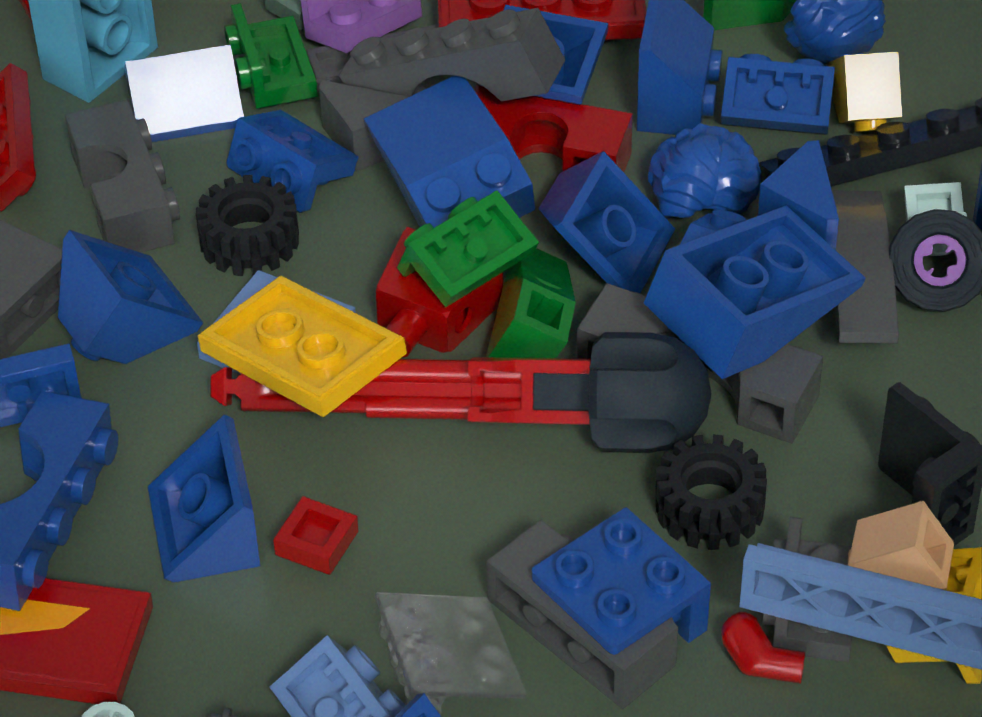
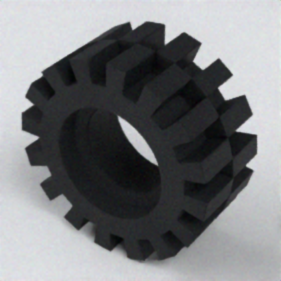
[196,175,299,276]
[655,434,767,550]

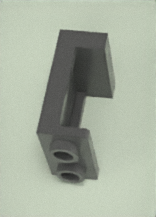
[0,220,62,359]

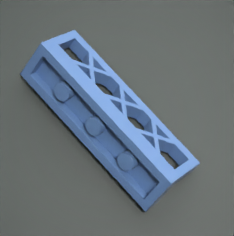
[739,543,982,670]

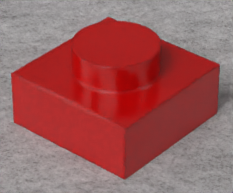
[273,496,359,575]

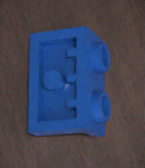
[721,54,835,134]
[226,110,359,212]
[0,343,81,427]

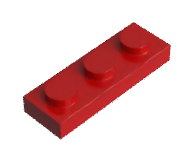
[0,63,36,212]

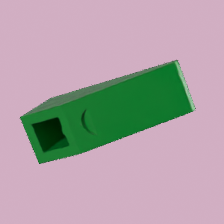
[486,248,576,358]

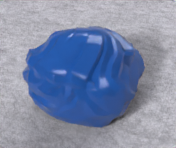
[784,0,886,64]
[648,123,761,219]

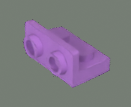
[300,0,422,53]

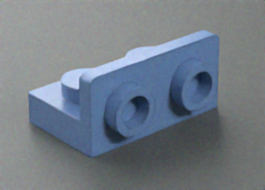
[270,635,406,717]

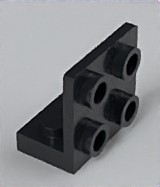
[878,382,982,546]

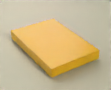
[197,276,407,418]

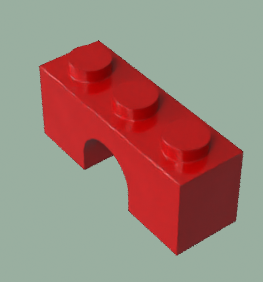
[474,85,633,172]

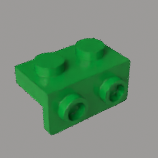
[224,3,318,109]

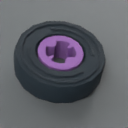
[889,209,982,312]

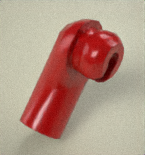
[721,612,805,684]

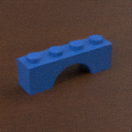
[0,391,118,611]

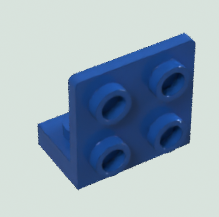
[532,507,711,655]

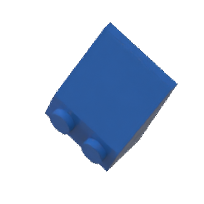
[364,75,535,228]
[644,205,866,379]

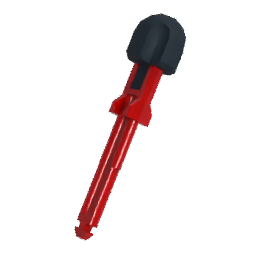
[211,332,712,453]

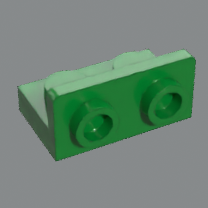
[397,190,539,307]

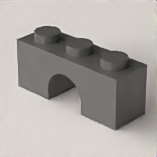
[65,99,180,253]

